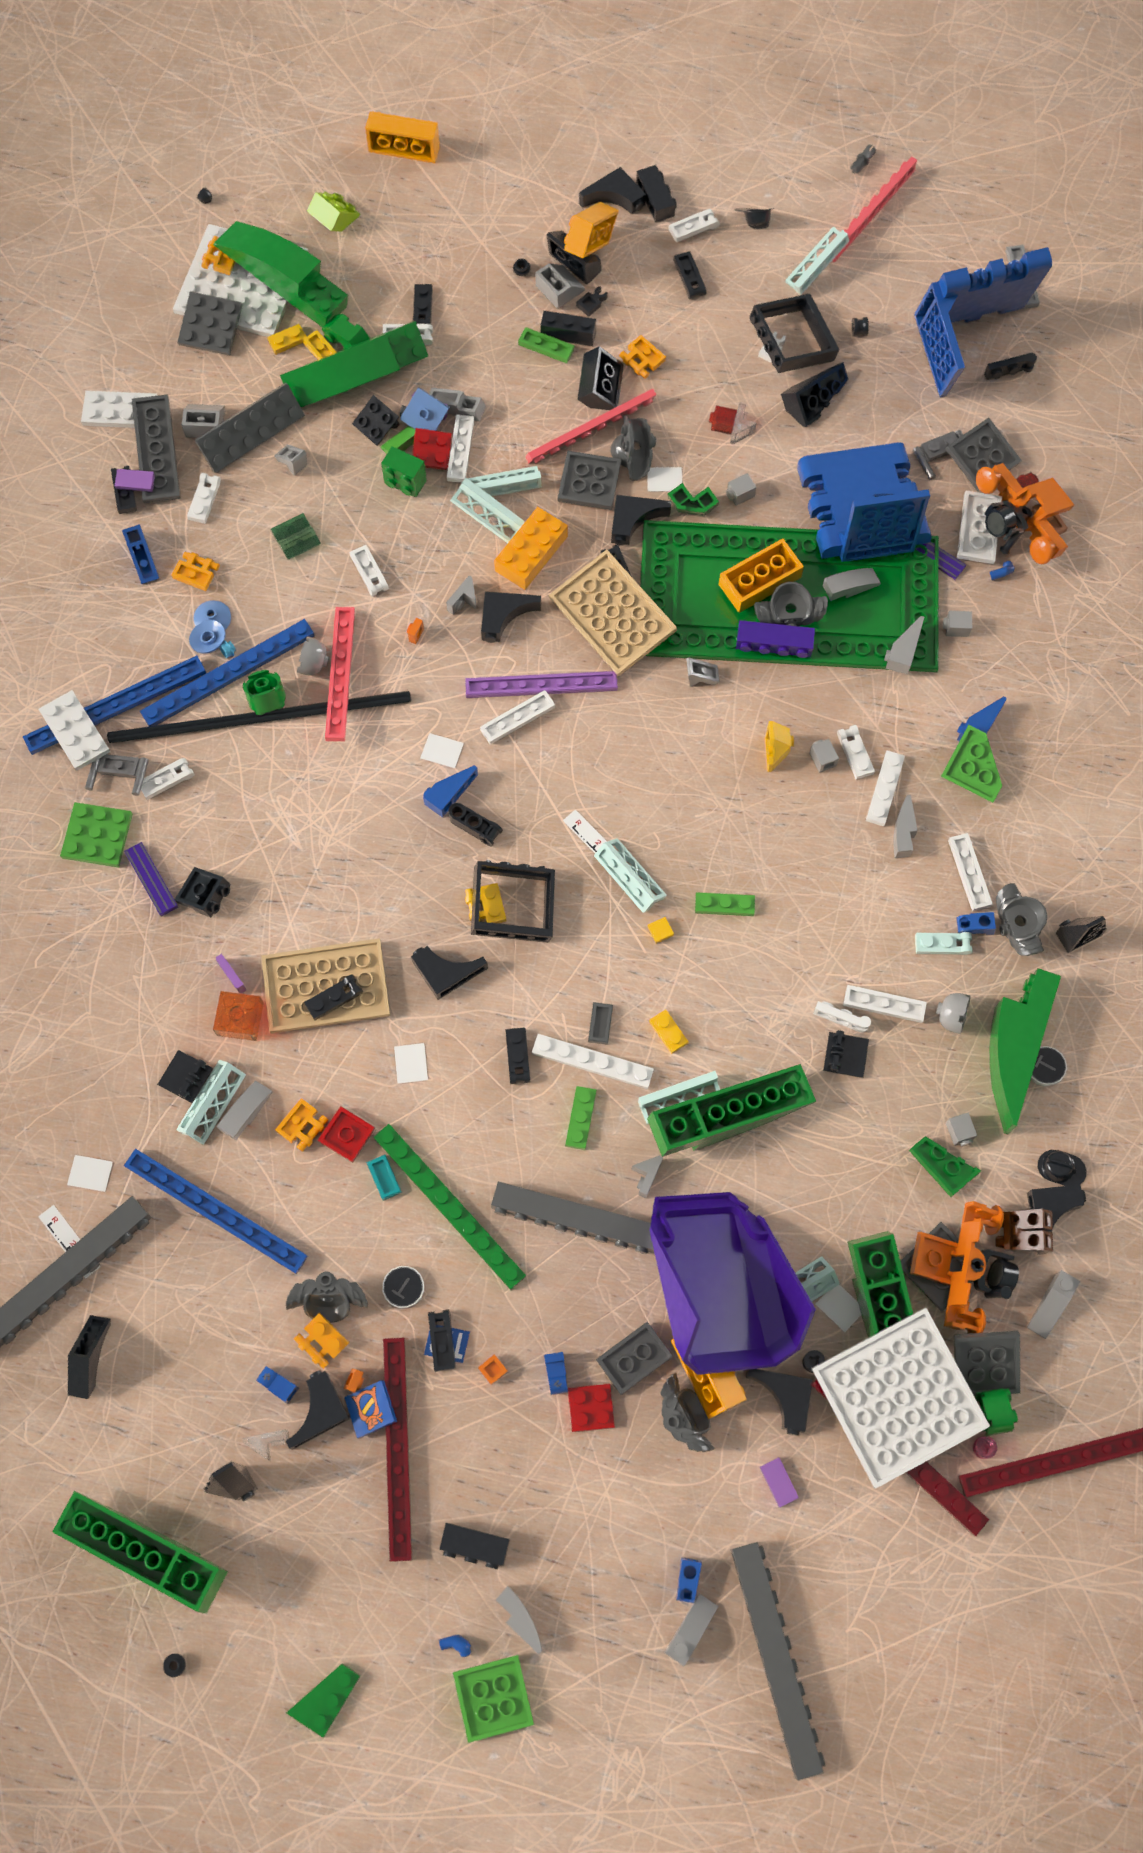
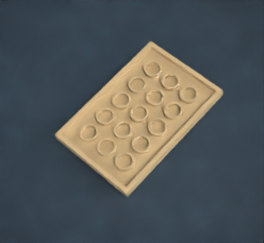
[549,550,677,677]
[261,938,390,1034]

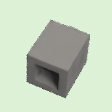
[726,473,756,506]
[943,611,972,637]
[809,739,839,773]
[946,1113,977,1147]

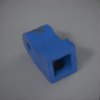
[956,912,996,935]
[544,1352,568,1395]
[256,1366,299,1404]
[676,1557,702,1604]

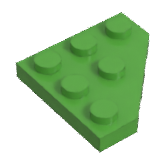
[941,725,1002,803]

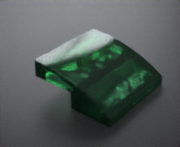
[270,513,321,560]

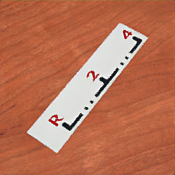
[563,810,627,862]
[39,1205,101,1279]

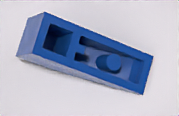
[122,524,159,584]
[957,696,1007,741]
[423,765,478,818]

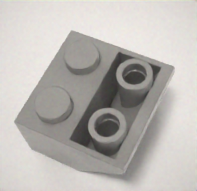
[535,263,585,309]
[182,404,225,438]

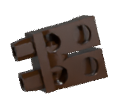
[995,1209,1053,1252]

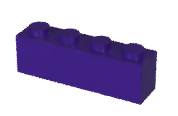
[736,620,815,658]

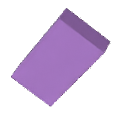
[115,469,155,492]
[216,954,246,994]
[760,1458,799,1508]

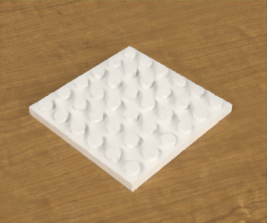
[173,224,308,337]
[811,1308,990,1489]

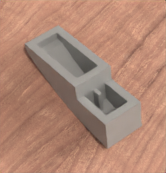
[429,388,486,421]
[823,568,881,601]
[893,795,918,858]
[217,1081,273,1141]
[496,1586,542,1654]

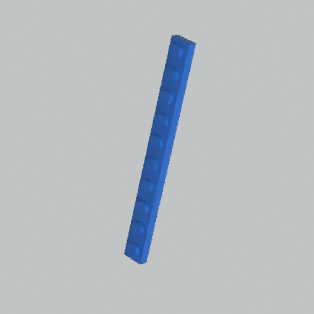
[140,619,315,726]
[22,655,206,755]
[124,1148,308,1275]

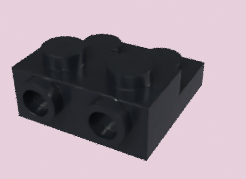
[174,867,231,918]

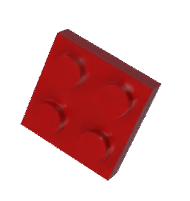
[412,428,452,471]
[318,1106,375,1163]
[568,1384,615,1432]

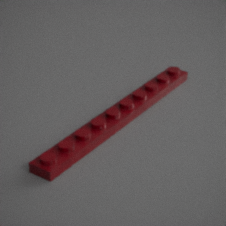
[383,1337,412,1562]
[811,1378,990,1536]
[958,1428,1143,1497]

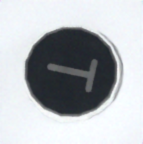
[1031,1046,1067,1087]
[382,1266,424,1309]

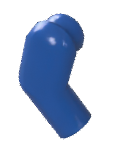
[990,561,1015,581]
[439,1635,471,1657]

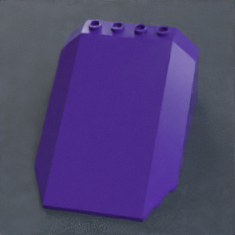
[650,1192,816,1375]

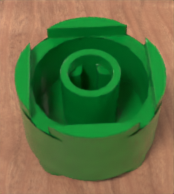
[243,670,286,715]
[975,1388,1018,1436]

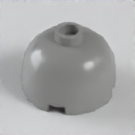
[297,636,329,676]
[936,993,971,1034]

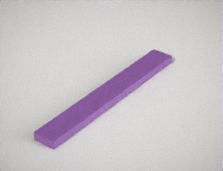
[465,671,618,698]

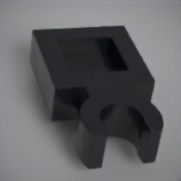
[576,286,608,317]

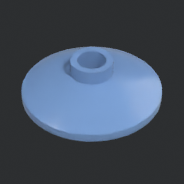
[194,600,231,630]
[189,620,226,654]

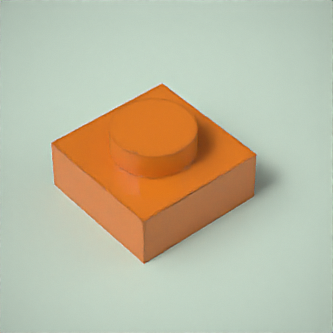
[407,618,424,644]
[478,1354,508,1385]
[343,1369,364,1393]

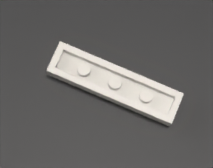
[447,414,474,483]
[480,690,555,745]
[866,751,905,826]
[948,833,993,912]
[843,985,927,1023]

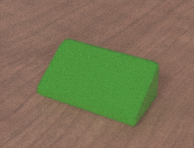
[380,426,415,454]

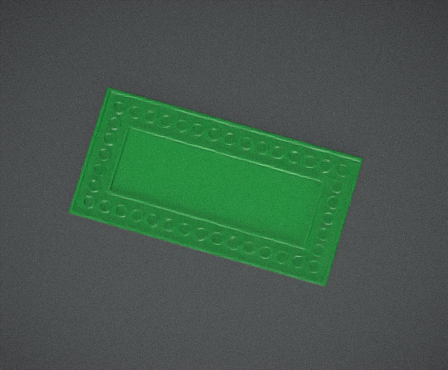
[640,520,939,673]

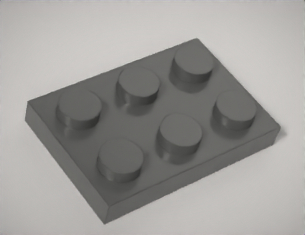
[596,1322,673,1395]

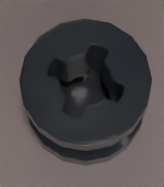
[851,317,869,336]
[802,1350,825,1373]

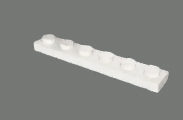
[532,1034,654,1089]

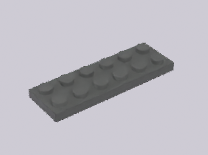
[195,383,305,473]
[132,394,181,503]

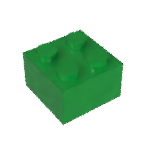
[381,446,427,497]

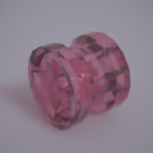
[972,1436,997,1459]

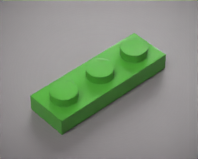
[518,327,574,364]
[695,892,755,916]
[565,1086,597,1150]

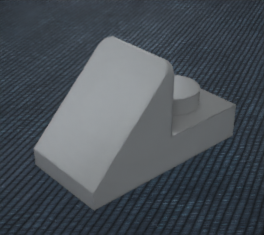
[274,444,307,476]
[446,575,477,615]
[686,658,719,687]
[632,1156,663,1198]

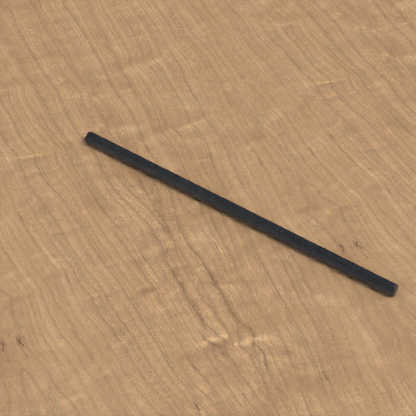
[107,691,411,743]

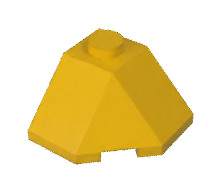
[765,721,794,772]

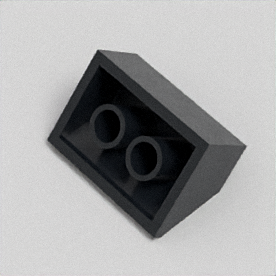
[546,230,602,285]
[577,346,624,410]

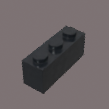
[636,165,677,223]
[540,311,596,347]
[439,1523,510,1570]

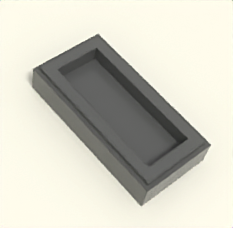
[588,1002,613,1045]

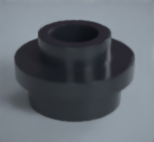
[513,259,531,276]
[163,1653,186,1677]

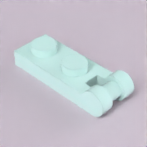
[915,932,973,955]

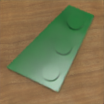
[909,1136,981,1197]
[286,1664,361,1738]

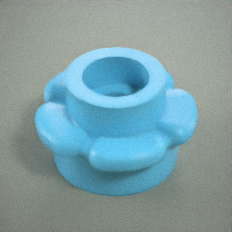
[219,640,236,658]

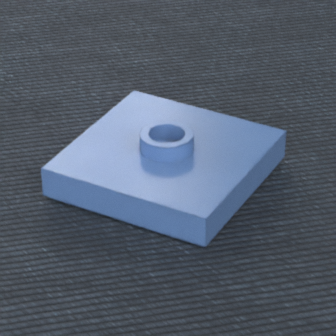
[400,387,450,431]

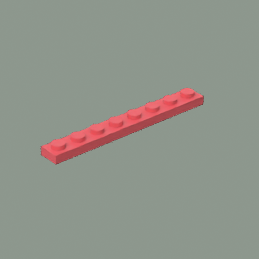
[832,156,917,262]
[526,388,657,464]
[325,607,355,742]

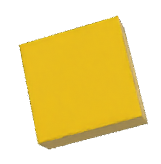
[647,917,674,944]

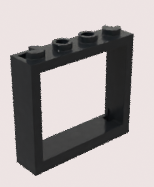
[749,294,840,373]
[471,860,555,943]

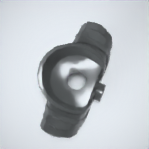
[610,415,656,481]
[754,582,828,626]
[996,883,1048,956]
[285,1271,368,1323]
[660,1373,715,1452]

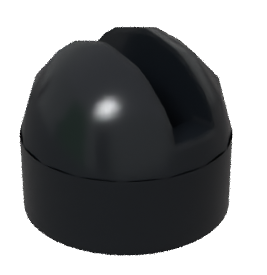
[197,187,212,204]

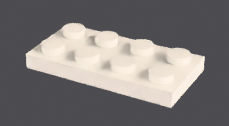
[81,391,158,428]
[957,490,1002,564]
[39,690,110,771]

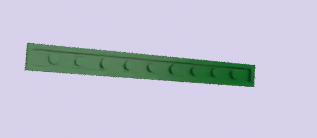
[374,1124,526,1290]

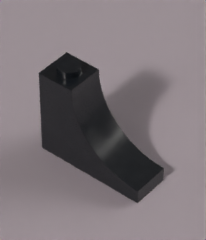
[579,167,646,214]
[611,495,672,545]
[481,591,541,643]
[411,946,488,1000]
[1027,1184,1086,1255]
[68,1315,111,1399]
[746,1369,813,1436]
[286,1370,350,1450]

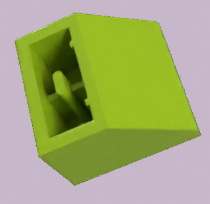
[307,191,360,232]

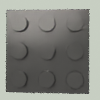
[177,291,243,356]
[945,417,1022,492]
[558,450,621,510]
[901,1222,987,1312]
[954,1331,1020,1396]

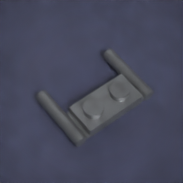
[912,430,963,480]
[85,754,149,796]

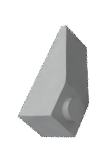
[884,616,924,675]
[1027,1270,1080,1339]
[664,1594,718,1666]

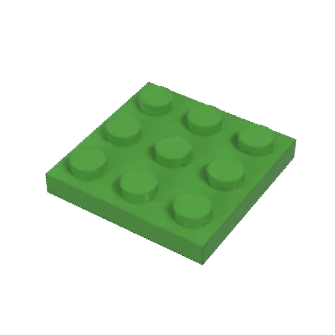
[60,802,133,868]
[453,1655,534,1743]

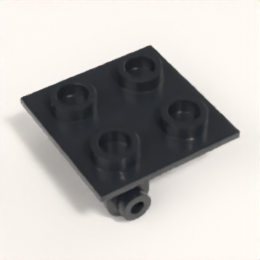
[352,395,399,446]
[823,1030,869,1078]
[157,1050,213,1103]

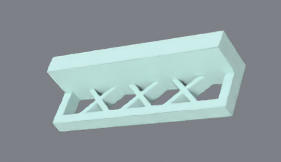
[785,227,849,295]
[467,466,542,497]
[450,478,525,543]
[594,838,667,913]
[176,1060,246,1145]
[638,1071,720,1125]
[795,1256,840,1302]

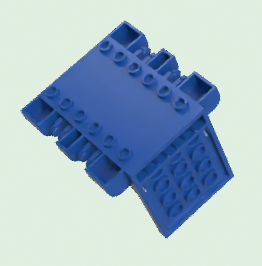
[914,247,1052,397]
[797,442,932,562]

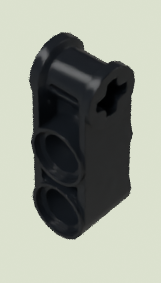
[449,803,503,847]

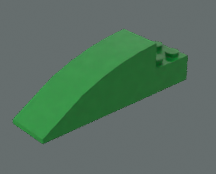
[214,221,348,328]
[280,321,429,407]
[989,968,1061,1134]
[647,1064,816,1157]
[847,1231,913,1338]
[52,1491,228,1614]

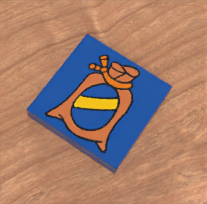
[344,1380,397,1438]

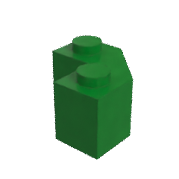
[321,314,370,349]
[667,483,719,516]

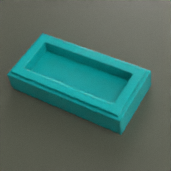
[367,1155,402,1201]

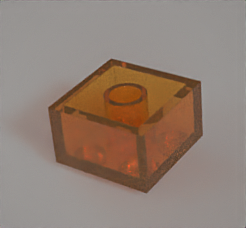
[213,991,264,1041]

